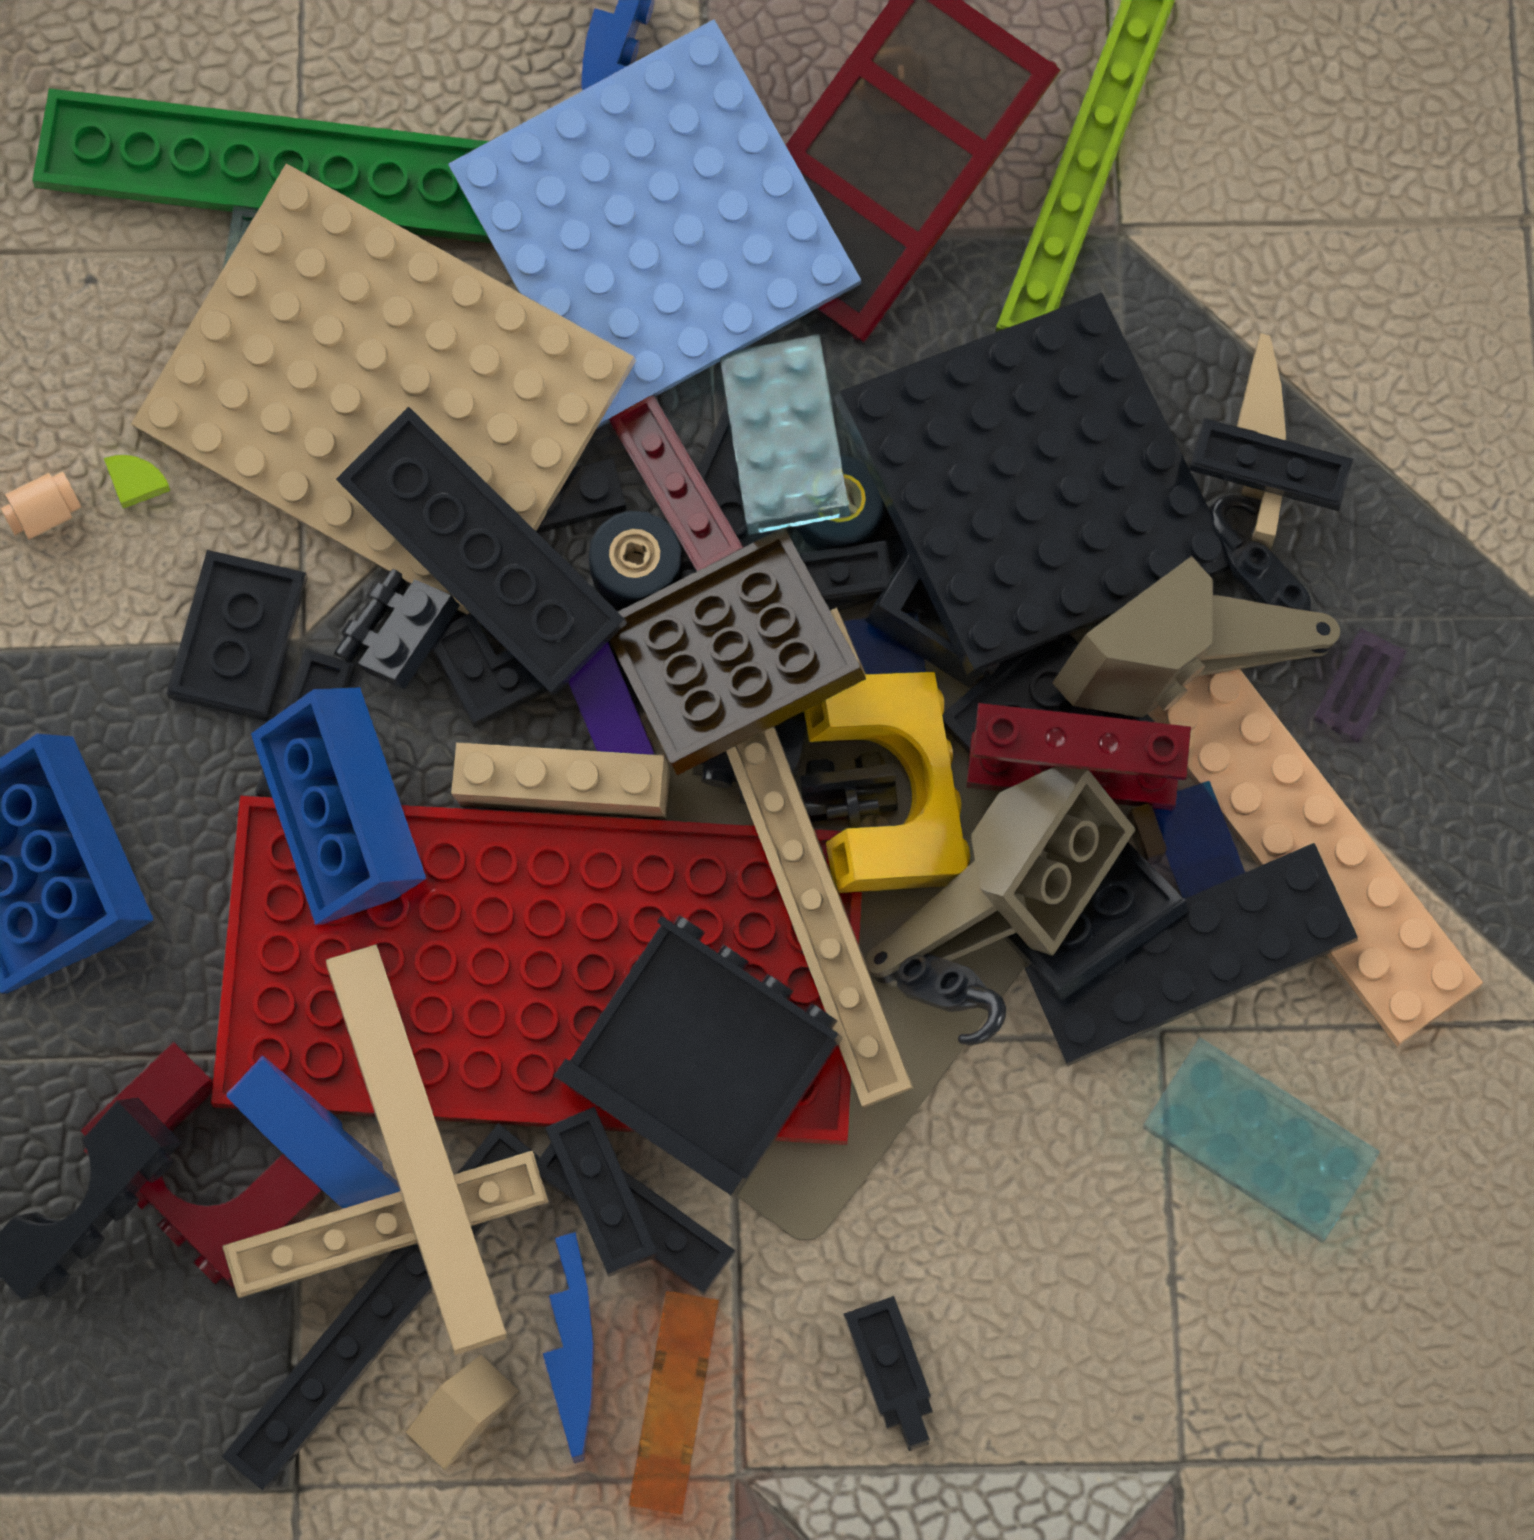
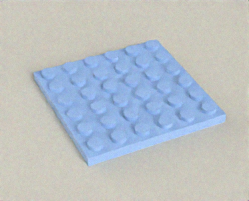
[448,19,861,428]

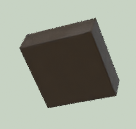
[1127,803,1167,865]

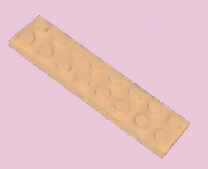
[1148,669,1483,1047]

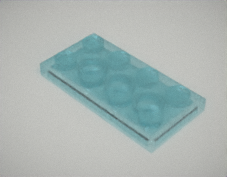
[720,335,851,535]
[1142,1037,1380,1243]

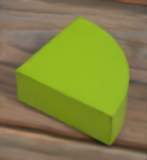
[103,455,171,509]

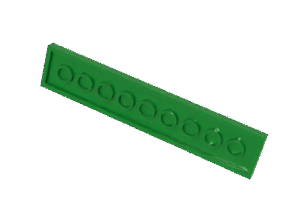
[32,88,492,244]

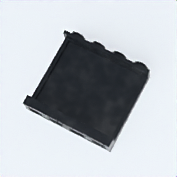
[554,915,843,1198]

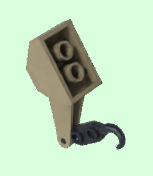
[1052,494,1340,718]
[865,766,1136,1046]

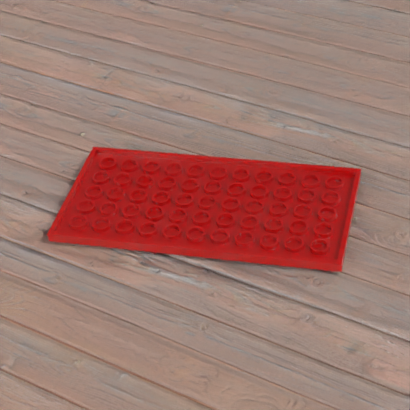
[211,796,862,1145]

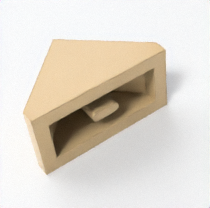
[406,1355,520,1471]

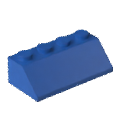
[251,687,427,925]

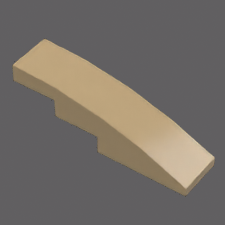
[1237,333,1286,550]

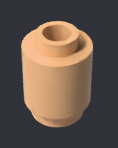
[0,471,81,540]

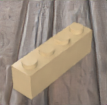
[451,743,671,820]

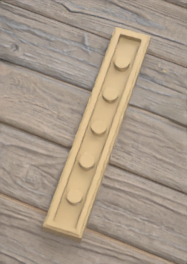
[223,1151,548,1299]

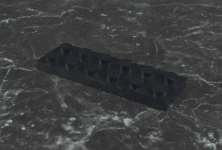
[336,406,627,696]
[1025,843,1358,1067]

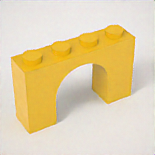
[804,672,970,893]

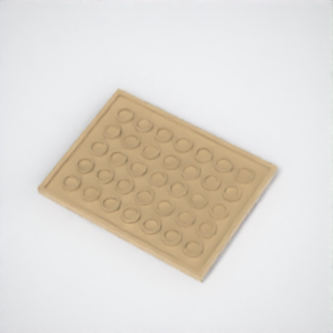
[131,164,636,624]

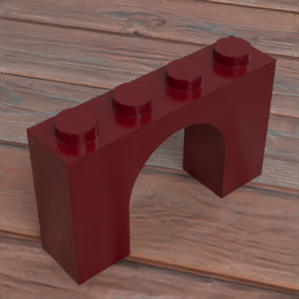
[81,1042,325,1289]

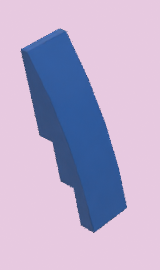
[227,1056,400,1209]
[543,1232,595,1464]

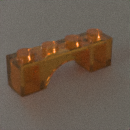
[628,1291,720,1521]

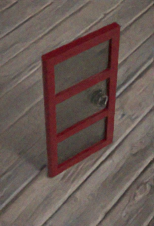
[786,0,1061,343]

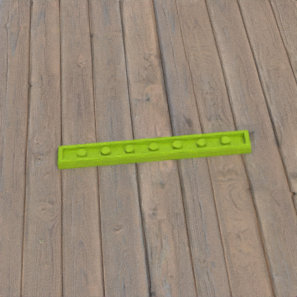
[995,0,1176,332]

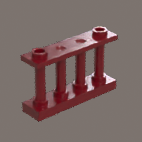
[966,703,1191,810]

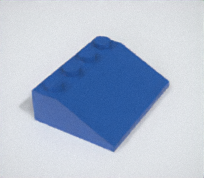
[0,733,154,994]

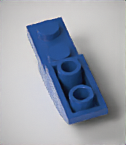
[581,0,655,91]

